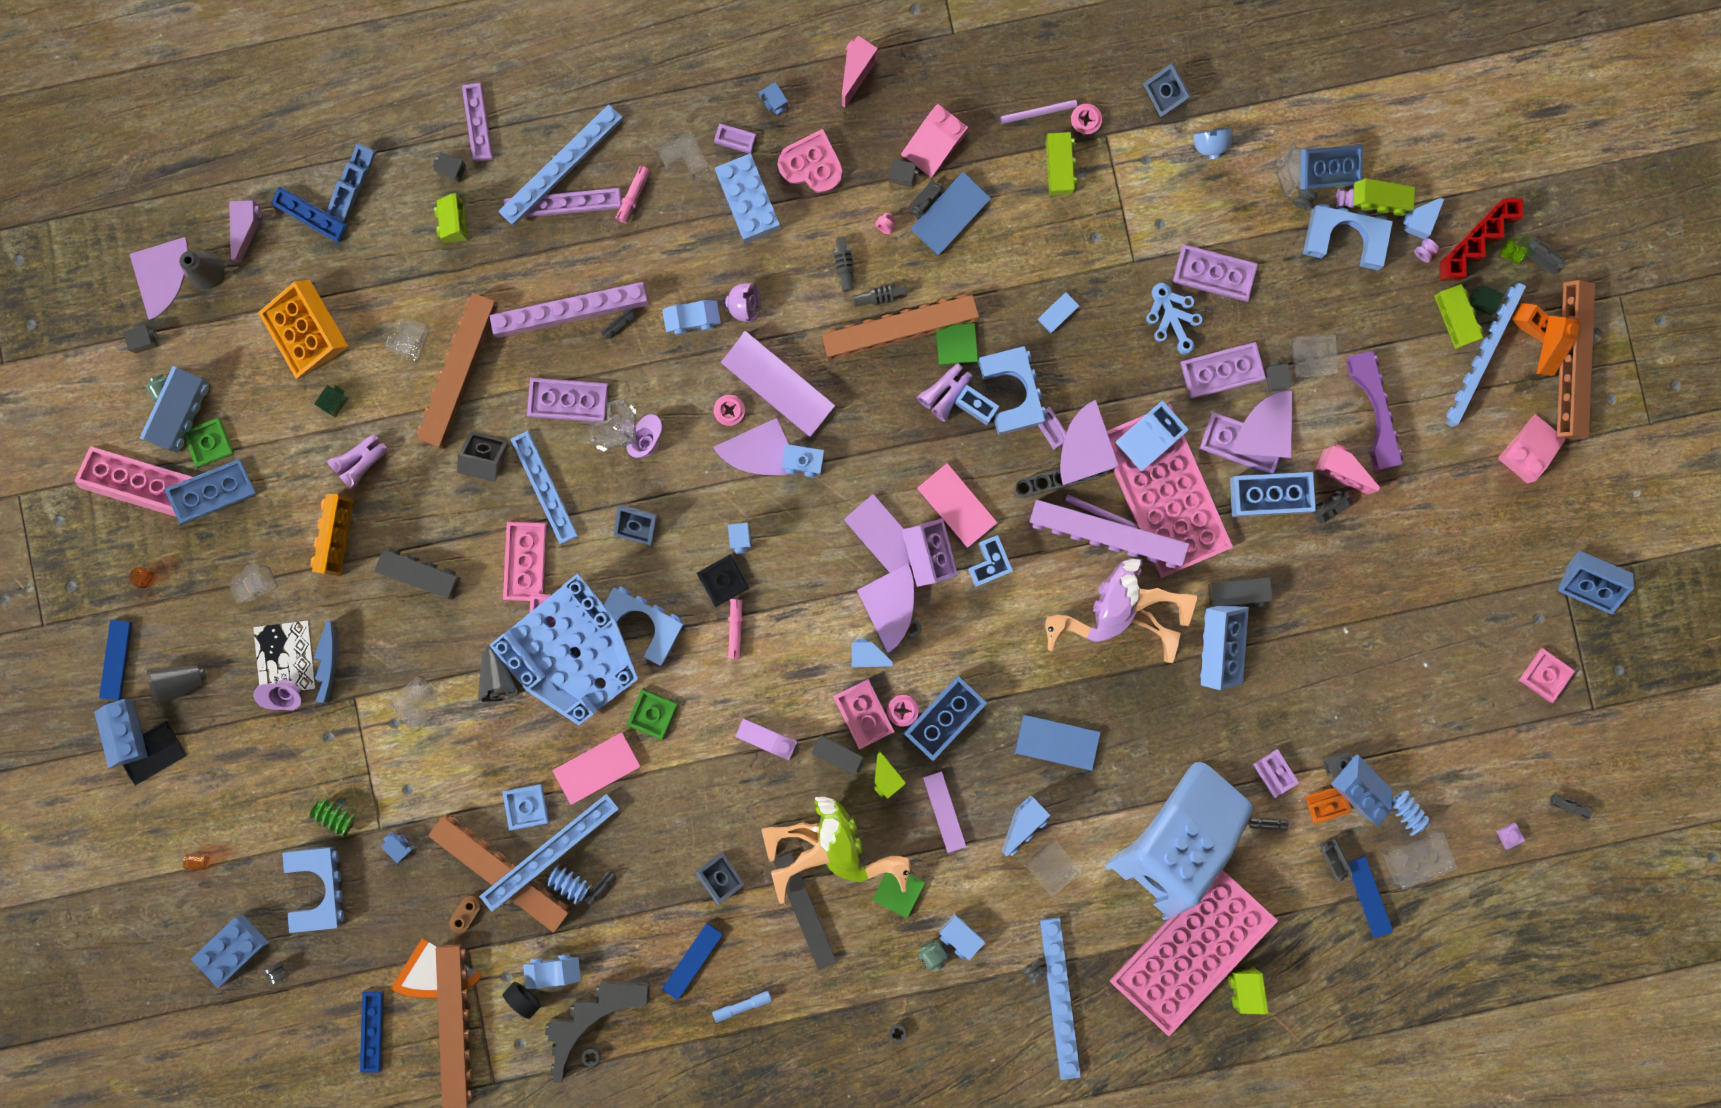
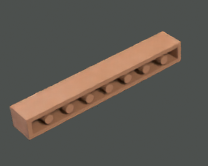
[1557,280,1595,439]
[417,293,498,449]
[822,294,979,361]
[428,815,571,933]
[435,944,473,1108]

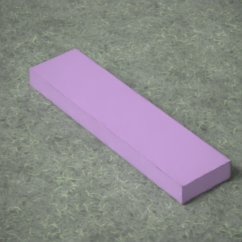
[462,83,493,163]
[923,771,966,853]

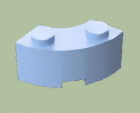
[662,300,721,335]
[523,954,581,989]

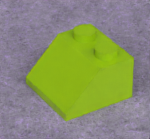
[434,193,468,243]
[874,751,906,799]
[1229,967,1268,1014]

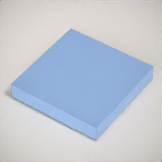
[502,784,549,831]

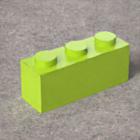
[1046,132,1077,196]
[1353,178,1415,216]
[1434,284,1483,349]

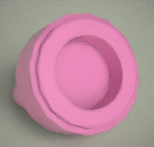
[875,212,895,234]

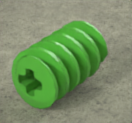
[309,798,355,838]

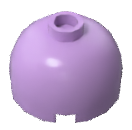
[725,283,760,322]

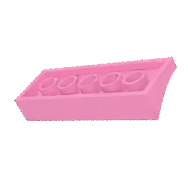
[74,446,192,522]

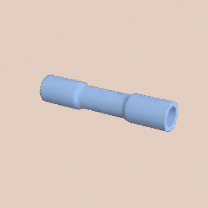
[712,991,772,1023]

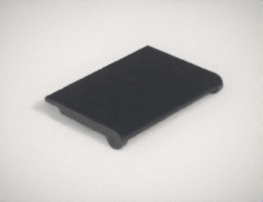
[123,721,187,786]

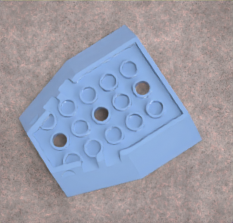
[490,573,639,725]

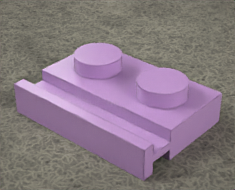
[1253,749,1299,798]

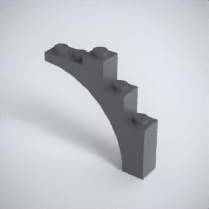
[545,980,650,1083]

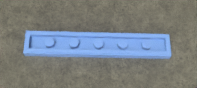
[510,431,579,545]

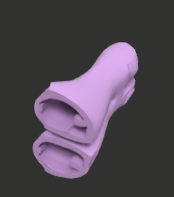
[916,363,973,422]
[327,434,388,490]

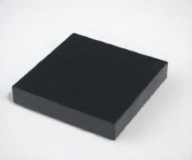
[696,554,750,607]

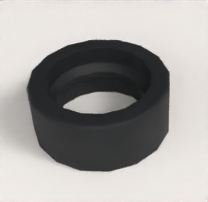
[502,982,541,1019]

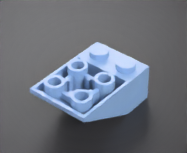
[1115,400,1189,471]
[1001,795,1050,857]

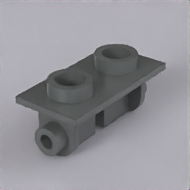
[907,180,944,220]
[1523,237,1566,275]
[1312,490,1352,524]
[1320,839,1354,882]

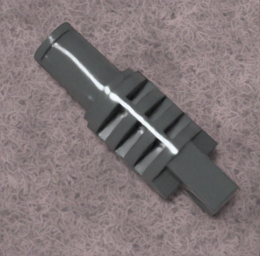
[833,237,854,292]
[853,284,907,307]

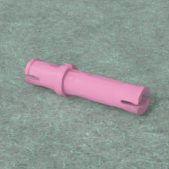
[615,166,651,224]
[728,599,744,659]

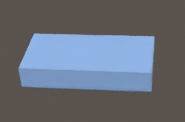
[1038,292,1079,333]

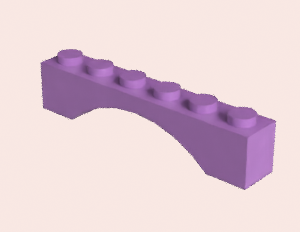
[1345,351,1403,471]

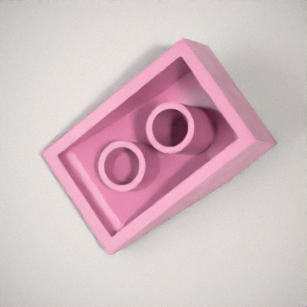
[842,36,878,107]
[901,104,968,178]
[1498,414,1565,484]
[1315,444,1380,495]

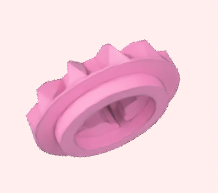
[1071,104,1102,135]
[714,395,745,426]
[887,695,918,726]

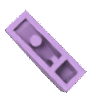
[229,200,262,263]
[735,719,797,760]

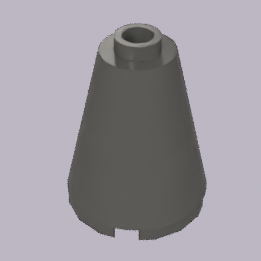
[179,251,224,289]
[478,646,518,702]
[146,665,207,707]

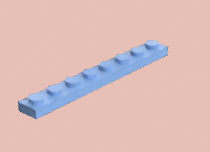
[498,104,623,227]
[1445,283,1526,427]
[479,794,619,912]
[1040,917,1081,1080]

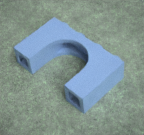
[1303,204,1393,270]
[978,346,1047,436]
[604,586,685,666]
[282,846,344,933]

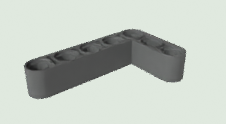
[1013,470,1108,498]

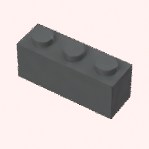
[1208,578,1273,607]

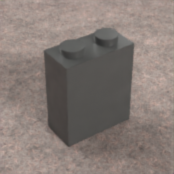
[811,735,865,775]

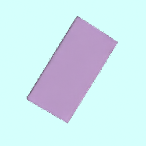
[1172,244,1258,302]
[1180,342,1266,400]
[527,378,609,423]
[1199,412,1280,474]
[844,494,911,573]

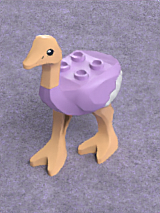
[1045,558,1197,663]

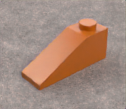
[1511,303,1549,343]
[1537,315,1581,376]

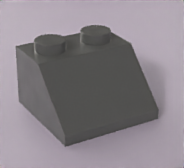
[457,431,508,482]

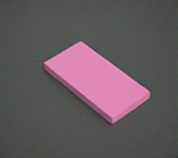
[917,463,997,548]
[503,522,547,601]
[552,732,641,805]

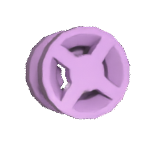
[1336,188,1354,209]
[1414,238,1440,263]

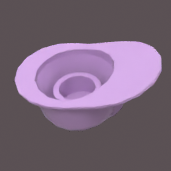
[626,414,662,458]
[253,680,301,710]

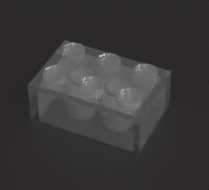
[1381,829,1458,890]

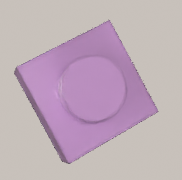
[1496,822,1525,850]

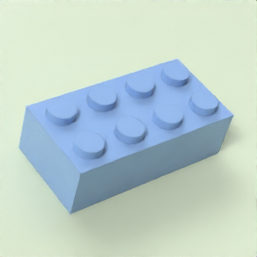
[715,153,780,244]
[1230,472,1316,517]

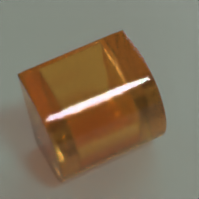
[129,567,156,589]
[183,853,210,870]

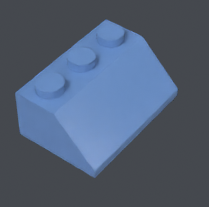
[1558,550,1634,614]
[94,699,148,769]
[1331,754,1392,826]

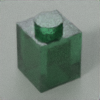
[1469,285,1504,315]
[314,385,348,417]

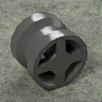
[1293,188,1317,210]
[1021,960,1047,985]
[263,961,288,986]

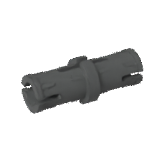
[1549,793,1593,819]

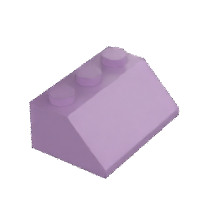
[902,518,958,587]

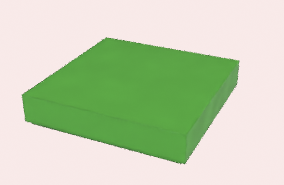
[936,323,978,365]
[184,418,234,468]
[626,689,678,740]
[872,872,925,918]

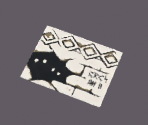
[253,621,315,690]

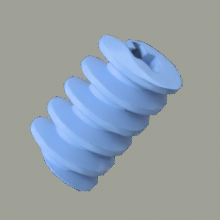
[1391,790,1430,836]
[547,863,592,904]

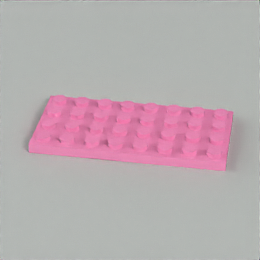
[1107,404,1233,578]
[1110,870,1278,1036]

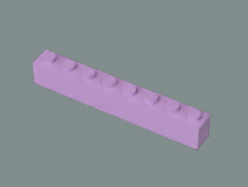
[489,282,649,338]
[1030,500,1189,569]

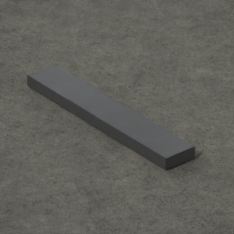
[773,852,837,970]

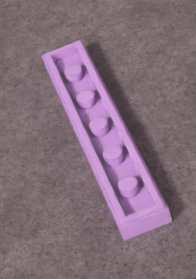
[504,188,622,218]

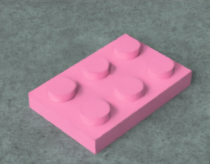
[833,679,894,749]

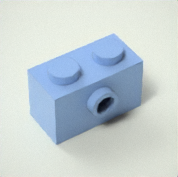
[782,444,824,478]

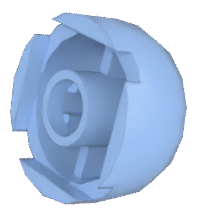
[1193,127,1233,159]

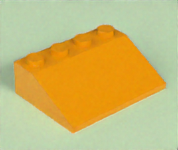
[258,280,349,379]
[311,494,354,577]

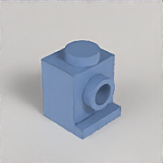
[759,82,788,116]
[381,832,416,864]

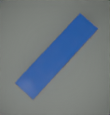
[271,186,348,243]
[99,620,132,700]
[1348,856,1393,938]
[662,922,723,1000]
[360,991,384,1073]

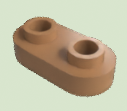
[449,895,481,933]

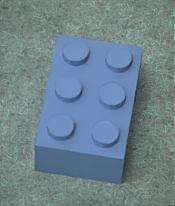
[191,914,269,988]

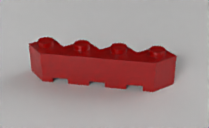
[1439,198,1523,281]

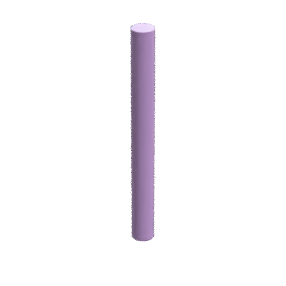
[1000,100,1077,124]
[1065,494,1139,529]

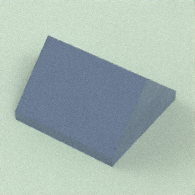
[1143,63,1191,118]
[613,504,659,546]
[695,852,745,905]

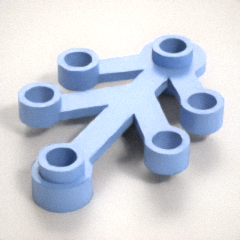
[1146,283,1202,354]

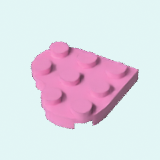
[777,129,842,193]

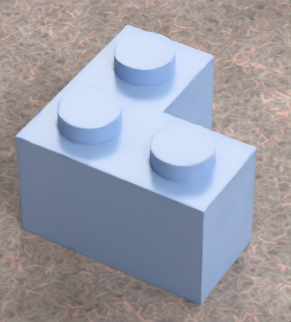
[968,535,1013,587]

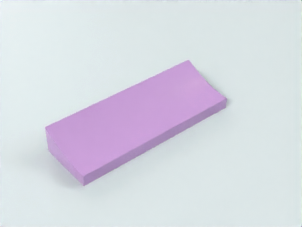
[721,331,835,437]

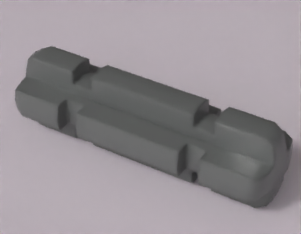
[601,309,635,340]
[1249,818,1289,831]
[584,870,616,905]

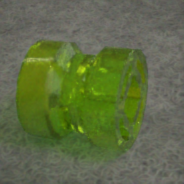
[1499,239,1527,265]

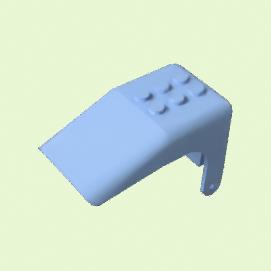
[1105,762,1253,920]

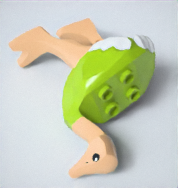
[762,797,911,904]

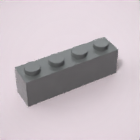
[374,548,460,599]

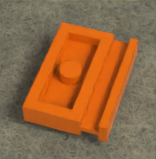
[1304,787,1352,824]

